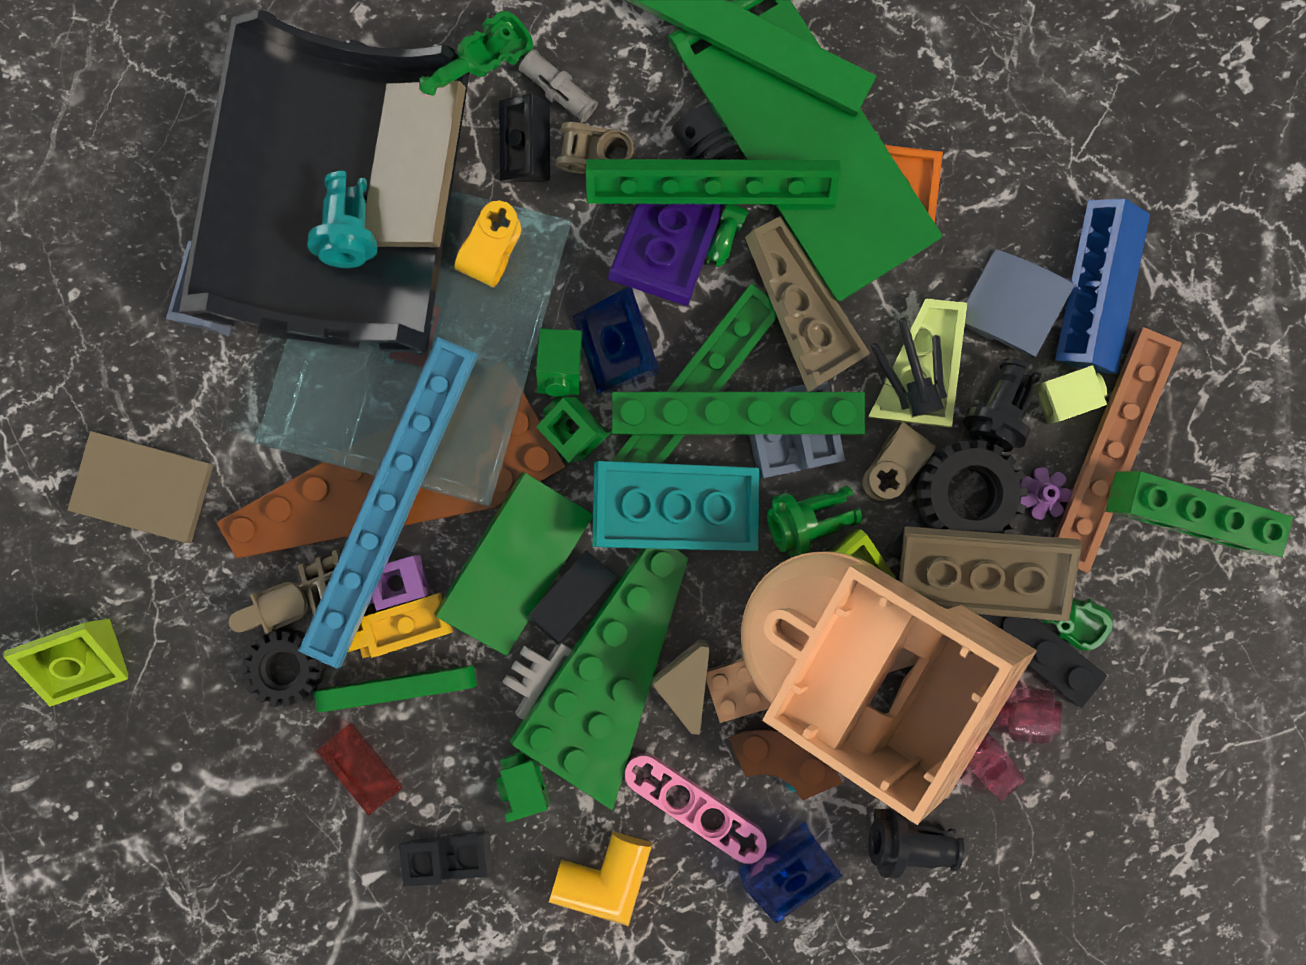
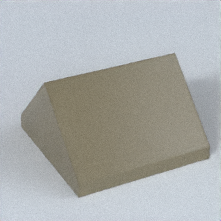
[653,639,710,735]

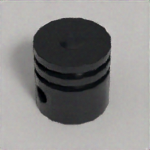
[671,103,739,160]

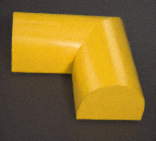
[549,831,652,926]

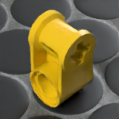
[454,200,522,288]

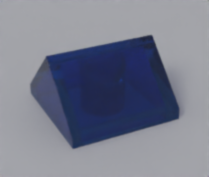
[572,287,659,393]
[738,821,843,924]

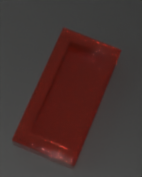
[316,723,403,816]

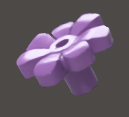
[1020,467,1071,520]

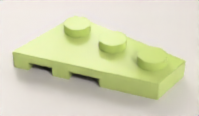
[868,299,967,428]

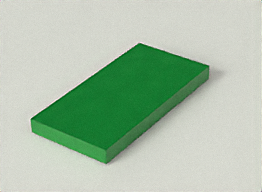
[434,471,593,656]

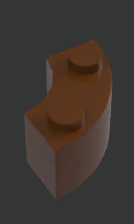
[728,728,845,800]

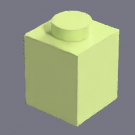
[1034,365,1107,424]

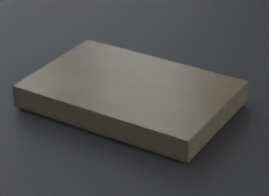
[67,431,214,543]

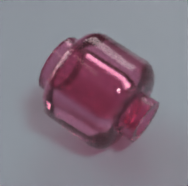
[1000,687,1062,744]

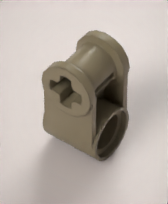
[555,122,636,174]
[862,421,936,501]

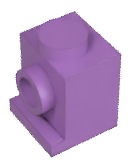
[369,555,432,611]

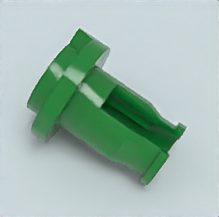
[767,486,862,557]

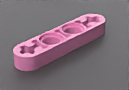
[625,753,766,864]

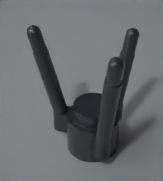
[871,317,947,418]

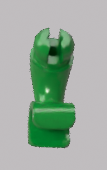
[705,204,749,267]

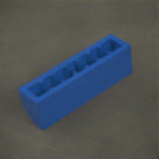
[1055,199,1150,374]

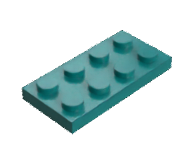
[592,461,759,551]

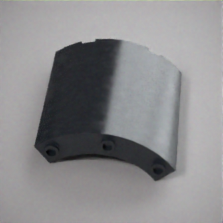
[179,9,470,352]

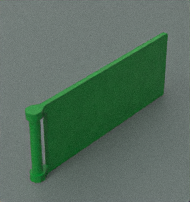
[667,0,942,302]

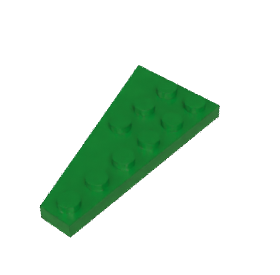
[509,548,689,811]

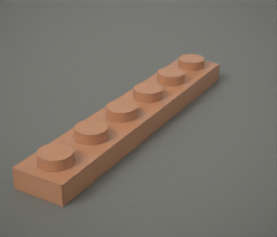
[1054,327,1182,573]

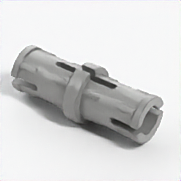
[519,49,598,123]

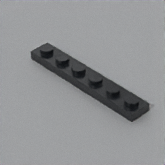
[884,518,1107,708]

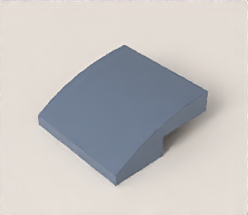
[965,249,1075,359]
[749,381,845,479]

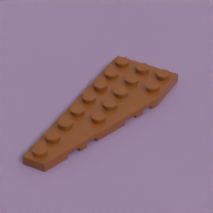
[216,360,566,558]

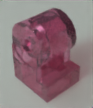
[967,733,1026,803]

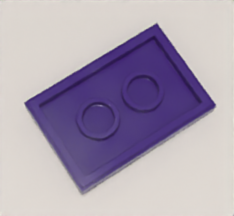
[608,204,724,307]

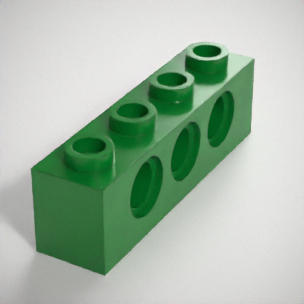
[1105,471,1293,558]

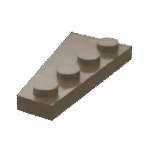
[745,216,870,393]

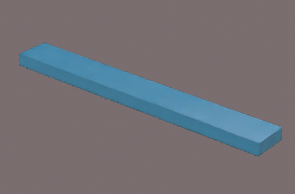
[298,337,479,669]

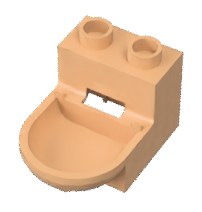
[741,551,1037,825]

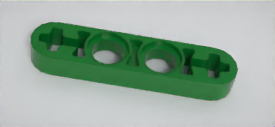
[313,665,477,712]

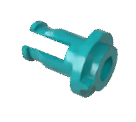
[307,171,377,268]

